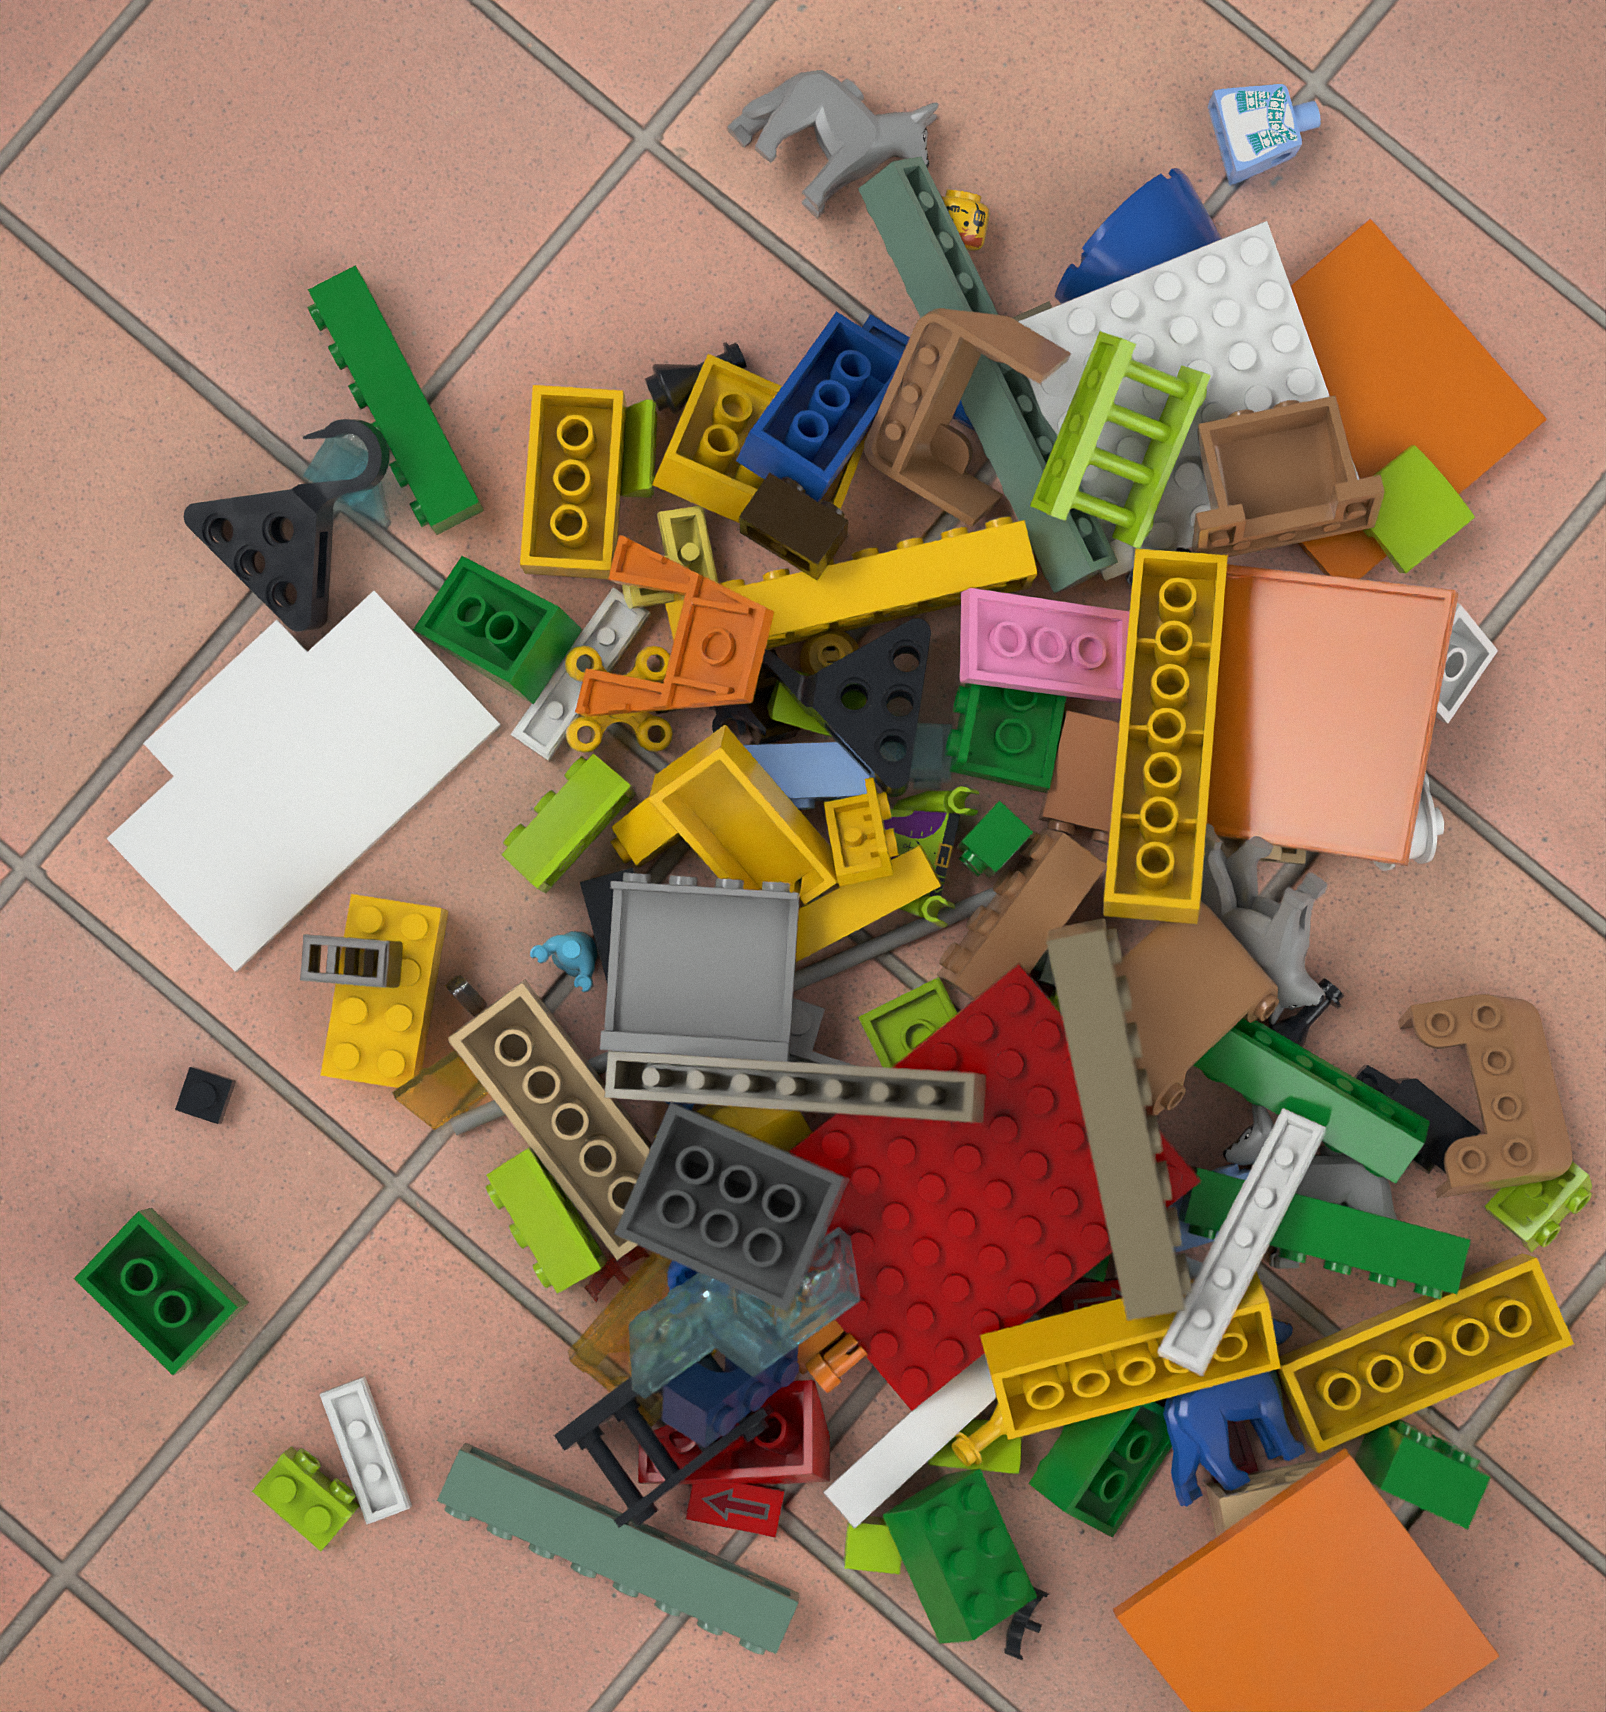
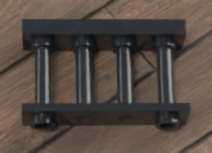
[554,1321,774,1528]

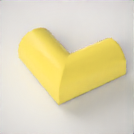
[622,506,719,609]

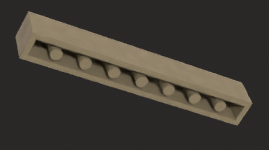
[605,1051,986,1123]

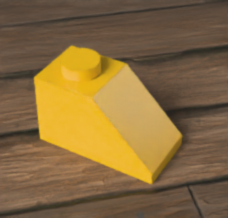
[610,797,684,868]

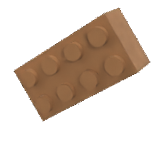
[937,829,1107,1000]

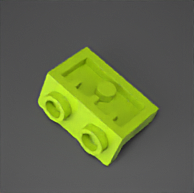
[1484,1161,1592,1252]
[252,1446,360,1551]

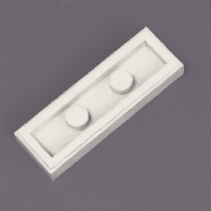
[320,1376,412,1524]

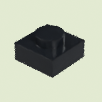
[175,1066,236,1124]

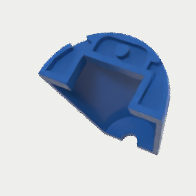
[1055,168,1222,304]

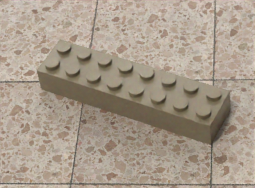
[1046,918,1192,1320]

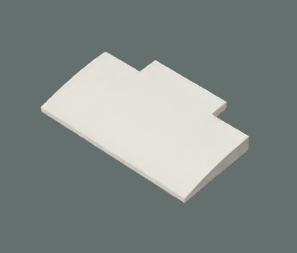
[107,591,501,972]

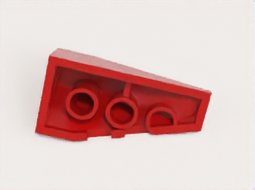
[638,1380,830,1484]

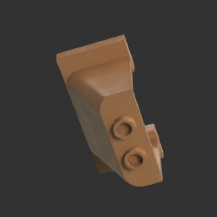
[1192,396,1385,557]

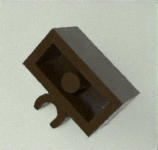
[739,473,848,580]

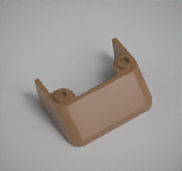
[864,308,1071,527]

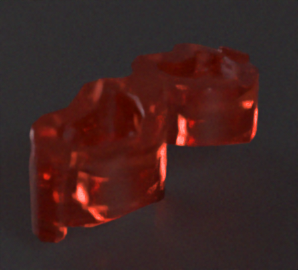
[584,1245,651,1303]

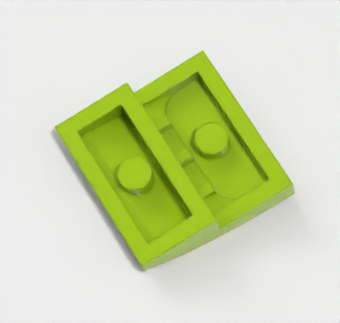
[1363,445,1475,574]

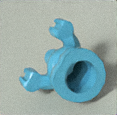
[530,931,598,992]

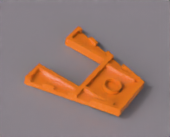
[575,535,774,717]

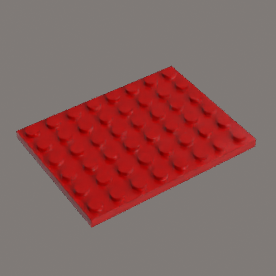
[788,962,1201,1411]

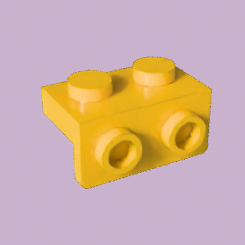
[824,777,899,887]

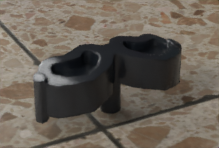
[1004,1587,1049,1661]

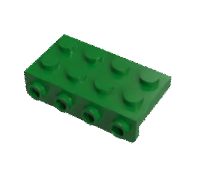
[945,590,1066,793]

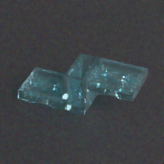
[629,1227,860,1399]

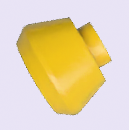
[800,629,859,675]

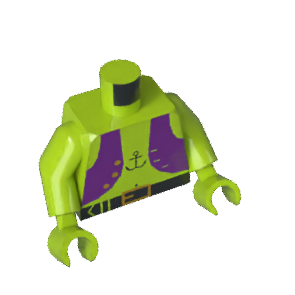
[883,786,980,928]

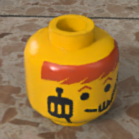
[942,190,990,251]

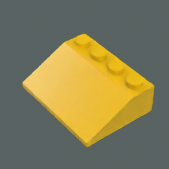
[652,354,870,523]

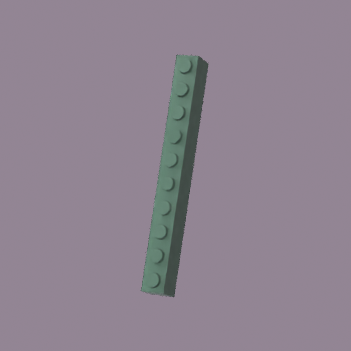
[858,156,1118,593]

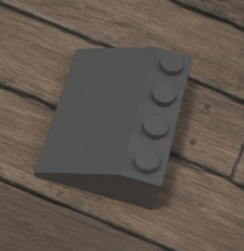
[614,1102,850,1311]

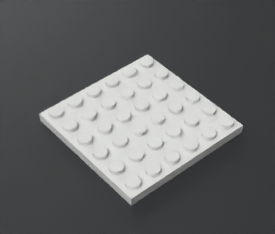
[1018,221,1359,581]

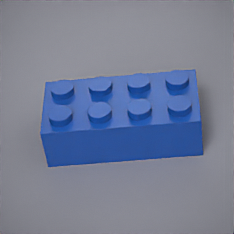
[736,311,903,502]

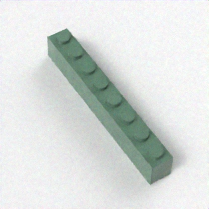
[437,1442,799,1655]

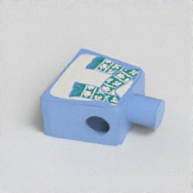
[1207,84,1321,186]

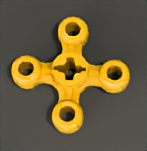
[565,646,673,753]

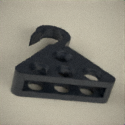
[184,419,390,632]
[723,618,931,797]

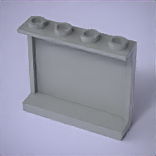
[600,873,800,1062]

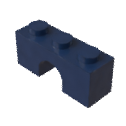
[662,1315,799,1448]

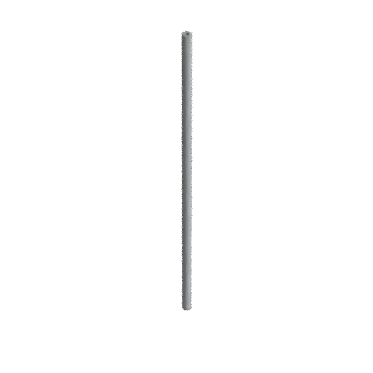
[450,887,997,1135]

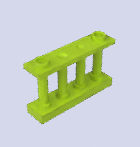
[1030,331,1211,549]

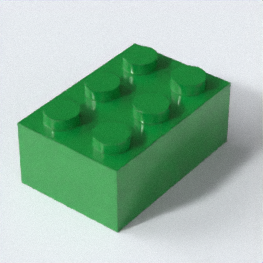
[74,1208,249,1376]
[1354,1419,1491,1530]
[882,1468,1037,1644]

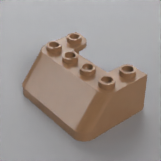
[1398,994,1573,1198]

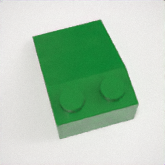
[413,556,583,704]

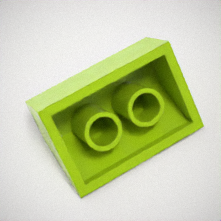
[501,753,636,894]
[485,1147,608,1294]

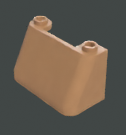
[1115,900,1279,1116]

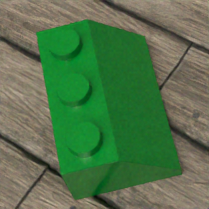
[1028,1401,1172,1538]

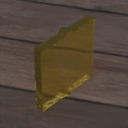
[392,1050,489,1130]

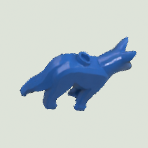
[1163,1318,1306,1507]

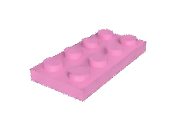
[960,588,1130,703]

